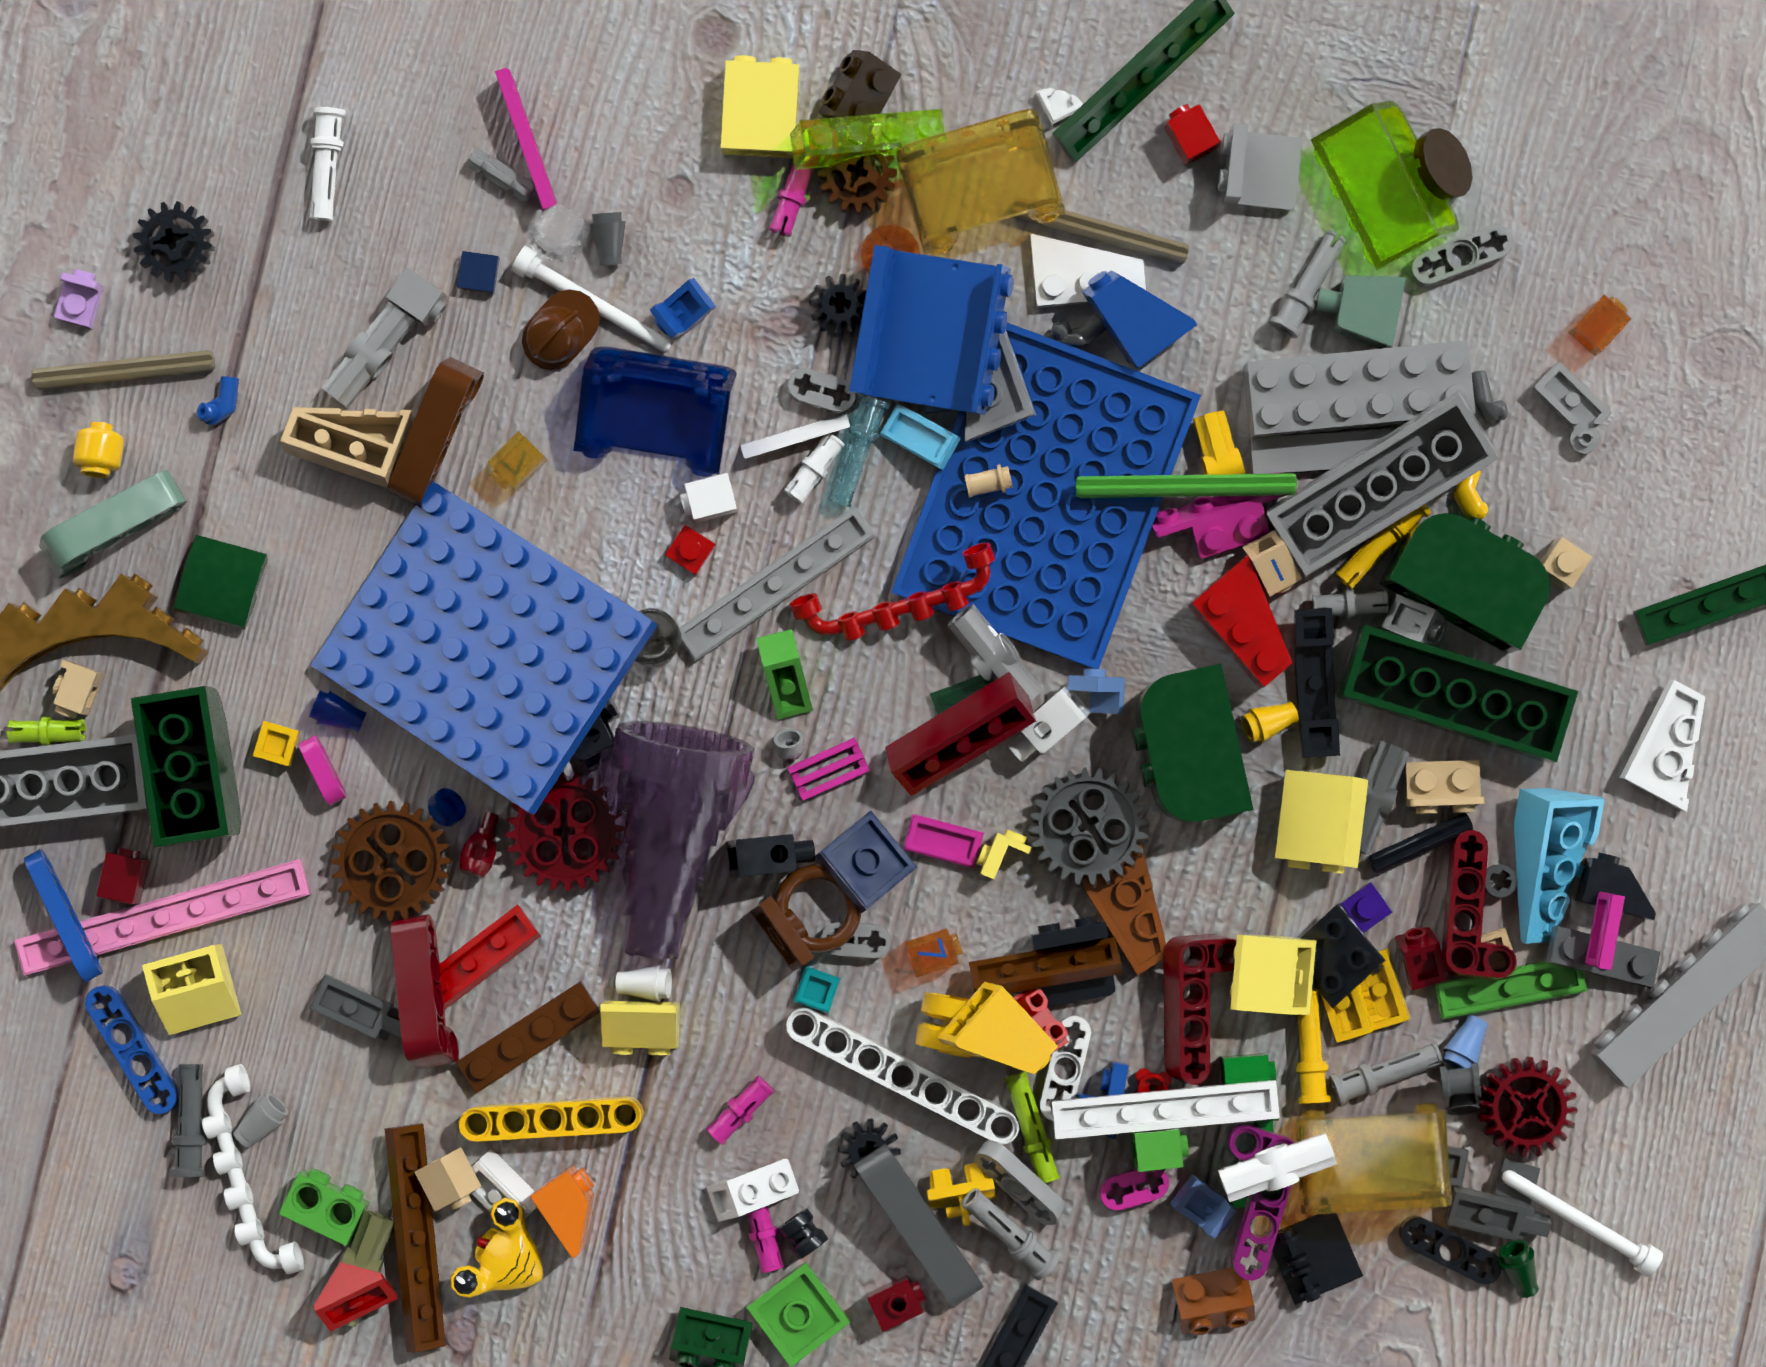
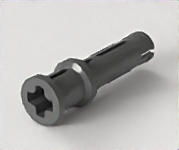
[171,1064,206,1177]

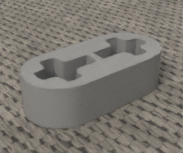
[788,368,856,414]
[821,922,891,958]

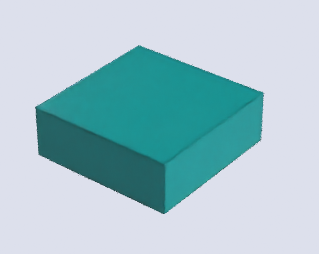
[794,966,841,1013]

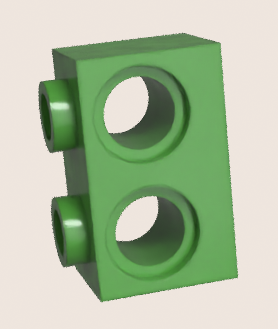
[1130,1128,1189,1172]
[279,1168,370,1246]

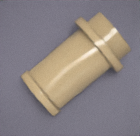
[965,464,1013,498]

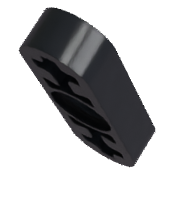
[1399,1215,1502,1284]

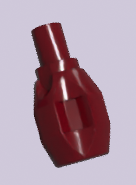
[459,812,500,879]

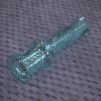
[828,394,890,508]

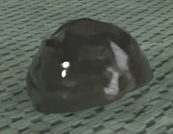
[635,608,681,668]

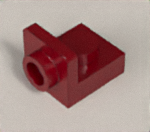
[1395,927,1447,991]

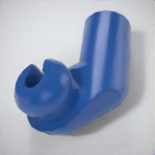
[197,376,239,425]

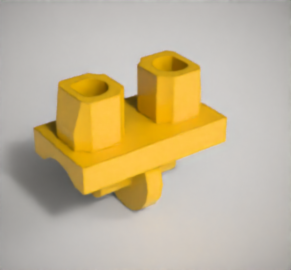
[927,1163,996,1227]

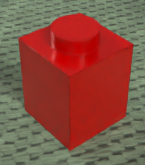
[1164,104,1221,166]

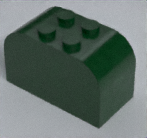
[1379,513,1550,654]
[1132,663,1254,822]
[131,686,241,847]

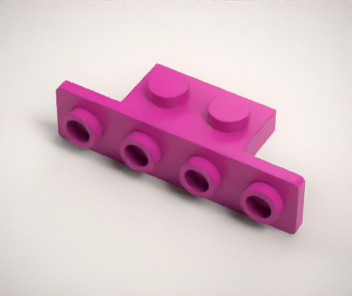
[1151,473,1286,559]

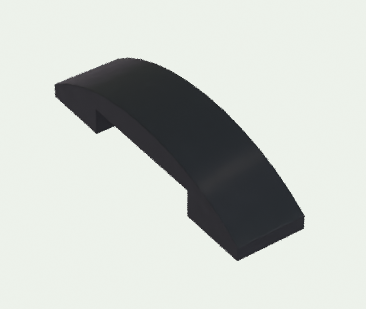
[1294,608,1340,758]

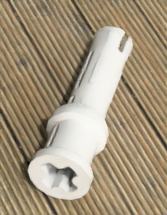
[309,107,346,221]

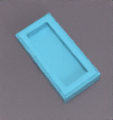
[879,403,961,470]

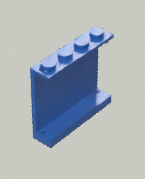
[849,245,1014,415]

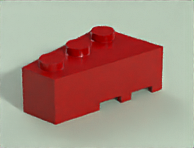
[1188,555,1293,689]

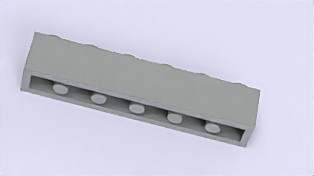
[1590,903,1766,1088]

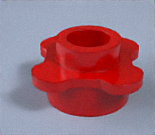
[1133,1068,1172,1093]

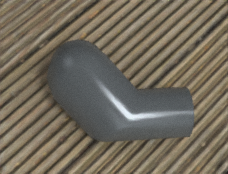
[1471,370,1508,423]

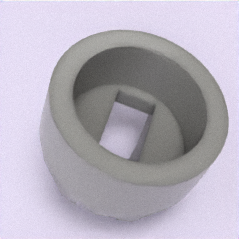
[774,729,804,761]

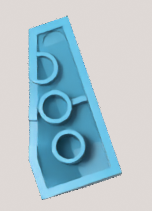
[1514,788,1605,944]

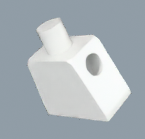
[1008,685,1091,762]

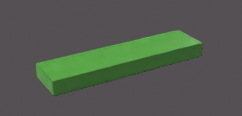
[1434,961,1587,1019]

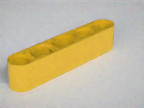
[459,1096,644,1142]

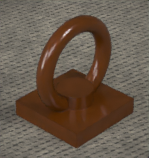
[750,864,861,972]

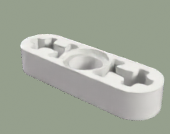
[1039,1015,1091,1121]

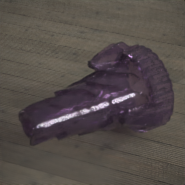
[599,721,755,960]

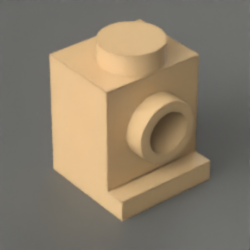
[52,659,105,719]

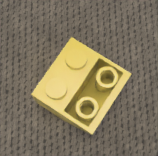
[1230,935,1316,1015]
[142,944,242,1035]

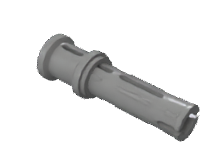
[1269,230,1347,339]
[1329,1043,1443,1107]
[961,1188,1059,1280]

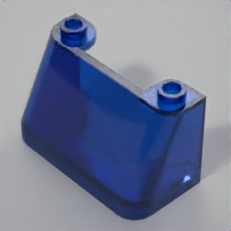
[573,347,737,477]

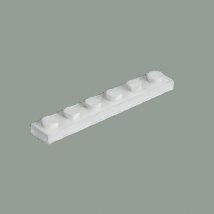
[1051,1080,1280,1139]

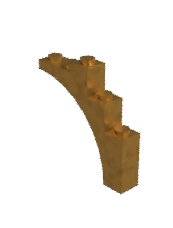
[0,573,209,692]

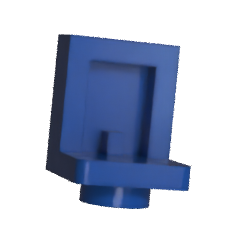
[650,278,716,338]

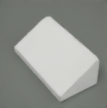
[471,1149,537,1219]

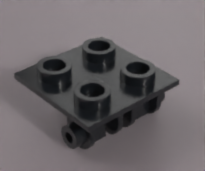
[1300,904,1386,1008]
[1272,1207,1363,1305]

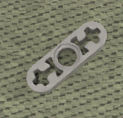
[1409,225,1513,287]
[974,1140,1066,1225]

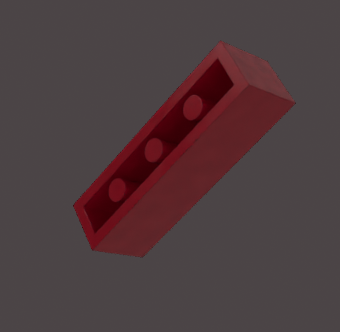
[885,672,1036,796]

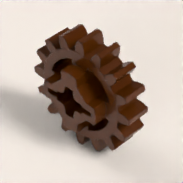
[818,133,897,215]

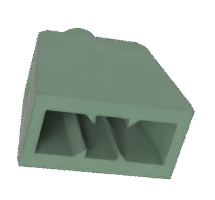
[1315,275,1406,349]

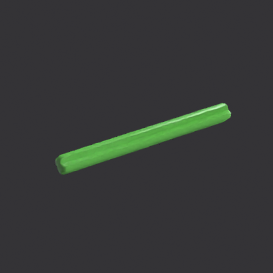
[1076,473,1297,498]

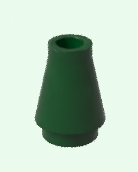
[1498,1240,1539,1298]

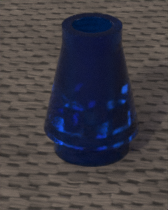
[309,690,367,733]

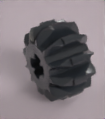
[809,274,867,337]
[838,1118,901,1179]

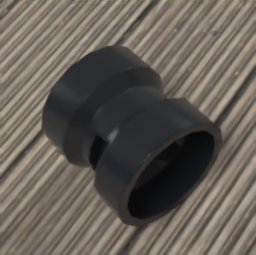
[777,1208,829,1260]

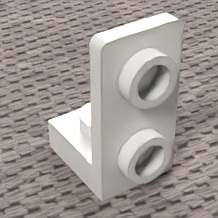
[706,1159,799,1222]

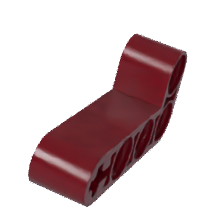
[1441,830,1517,980]
[391,914,459,1068]
[1163,934,1236,1085]

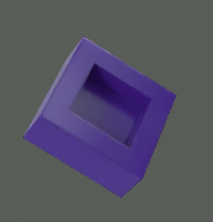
[1339,882,1392,933]

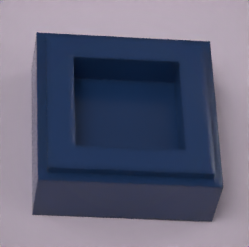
[457,251,500,294]

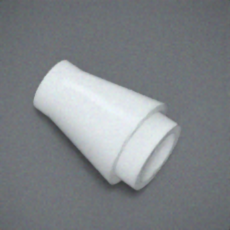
[615,965,672,1002]

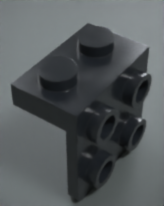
[1030,916,1116,1006]

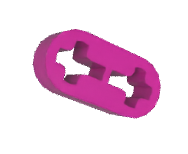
[299,735,347,806]
[1099,1169,1169,1210]

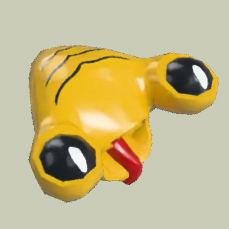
[450,1197,543,1298]

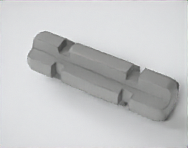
[467,148,535,202]

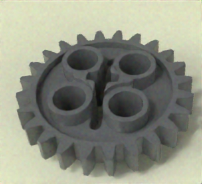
[1029,767,1149,888]

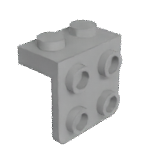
[1218,123,1302,211]

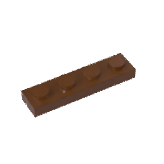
[969,937,1122,993]
[456,981,600,1093]

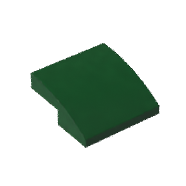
[174,535,268,630]

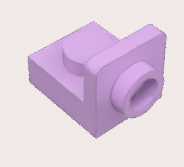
[54,269,104,329]

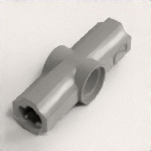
[322,301,416,408]
[948,604,1042,702]

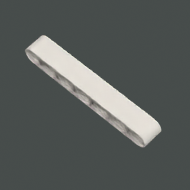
[786,1007,1019,1144]

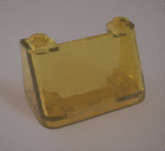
[896,109,1065,255]
[1295,1103,1452,1214]

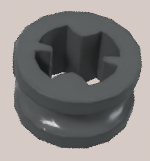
[1485,864,1517,898]

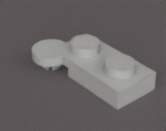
[1531,361,1612,455]

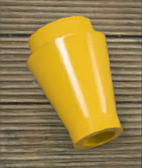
[1241,701,1299,743]

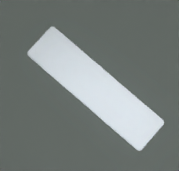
[741,414,850,459]

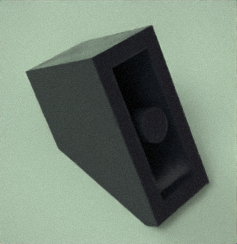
[1575,852,1656,920]

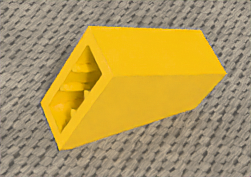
[937,982,1058,1075]

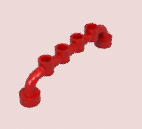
[789,543,995,641]

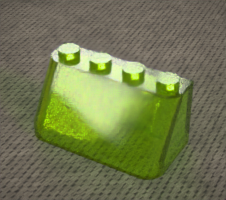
[1310,101,1459,270]

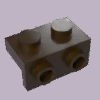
[819,50,902,138]

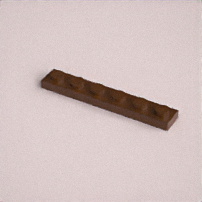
[384,1123,446,1353]

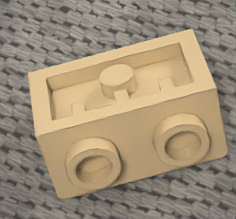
[1404,760,1485,814]

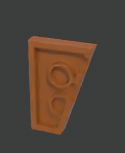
[1081,843,1166,975]

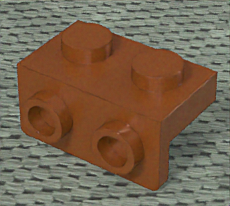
[1172,1265,1255,1335]

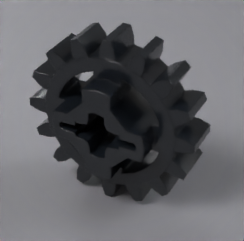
[133,201,215,283]

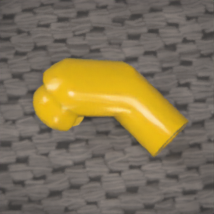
[1454,470,1488,520]

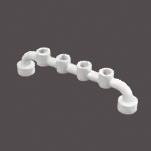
[202,1064,304,1275]

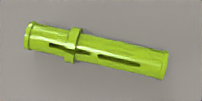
[1004,1072,1060,1183]

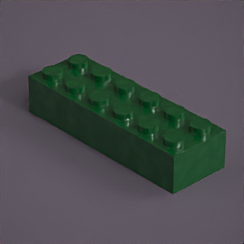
[1338,625,1578,763]

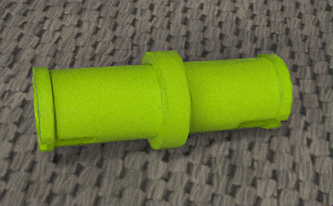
[7,717,86,746]

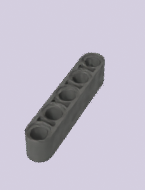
[854,1144,984,1308]

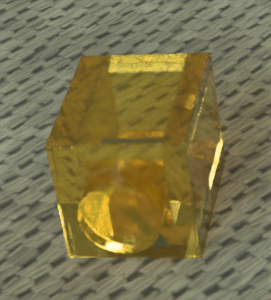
[487,431,548,491]

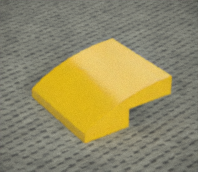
[1321,948,1411,1043]

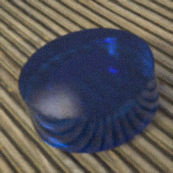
[428,788,466,827]

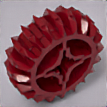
[1477,1056,1578,1158]

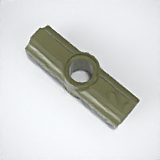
[341,1210,394,1327]

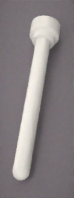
[511,245,671,352]
[1502,1170,1663,1277]

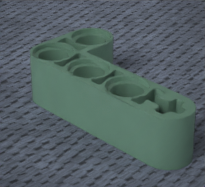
[39,470,187,579]

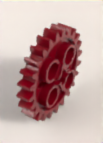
[505,772,626,892]

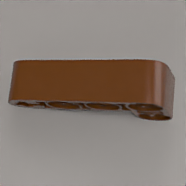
[387,357,484,507]

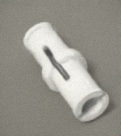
[783,433,845,505]

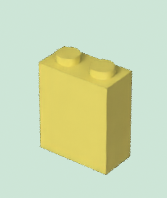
[721,55,800,159]
[1275,770,1368,874]

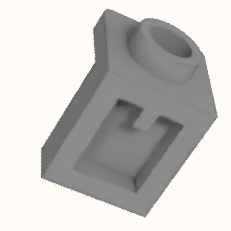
[1382,594,1445,646]

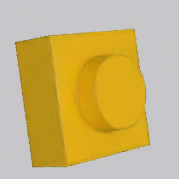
[253,721,301,767]

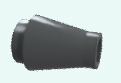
[589,212,626,265]

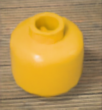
[73,422,124,478]

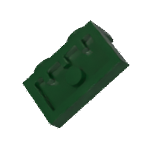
[669,1307,753,1367]

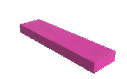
[495,67,559,216]

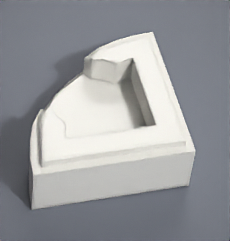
[1036,88,1083,127]

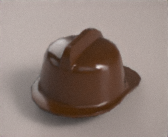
[522,289,600,370]

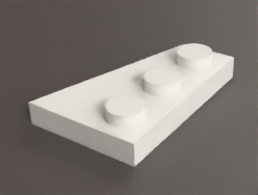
[1030,233,1146,308]
[1619,679,1705,812]

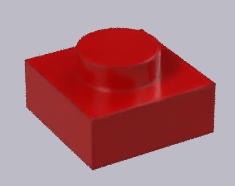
[665,525,716,576]

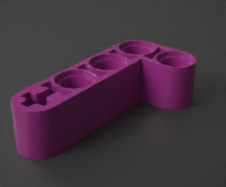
[1226,1124,1294,1281]

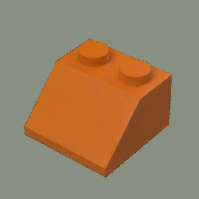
[530,1164,595,1259]

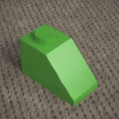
[756,629,813,720]

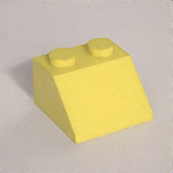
[600,1001,680,1055]

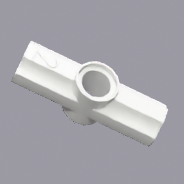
[1218,1133,1337,1202]

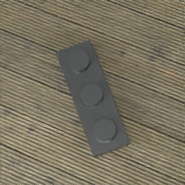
[1545,926,1661,988]

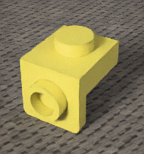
[976,829,1032,879]

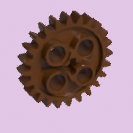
[330,801,453,921]

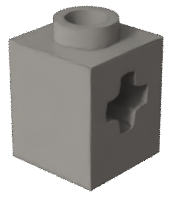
[386,267,447,327]

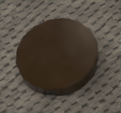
[1414,128,1473,201]

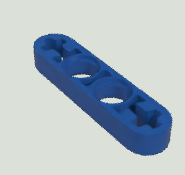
[24,849,103,982]
[85,985,179,1114]

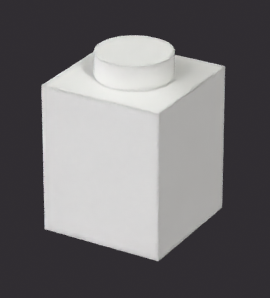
[680,473,738,523]

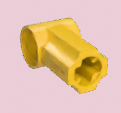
[1193,410,1245,475]

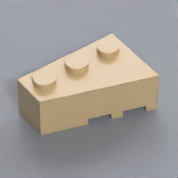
[280,407,414,488]

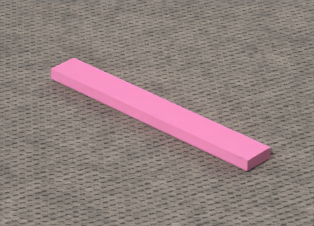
[14,859,311,976]

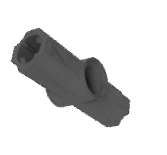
[1360,741,1410,855]

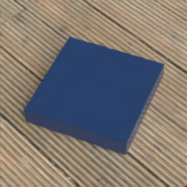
[815,810,917,913]

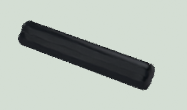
[1368,813,1473,873]

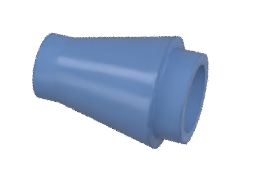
[1443,1015,1489,1069]

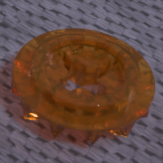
[861,224,920,274]

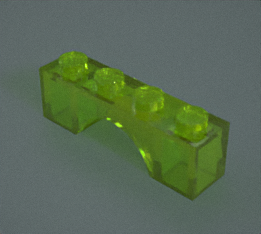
[790,109,947,170]

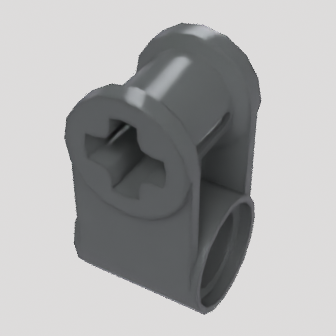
[1440,1063,1481,1116]

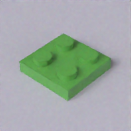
[746,1261,851,1367]

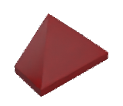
[313,1262,398,1332]

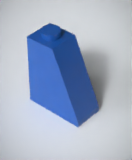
[1081,270,1197,368]

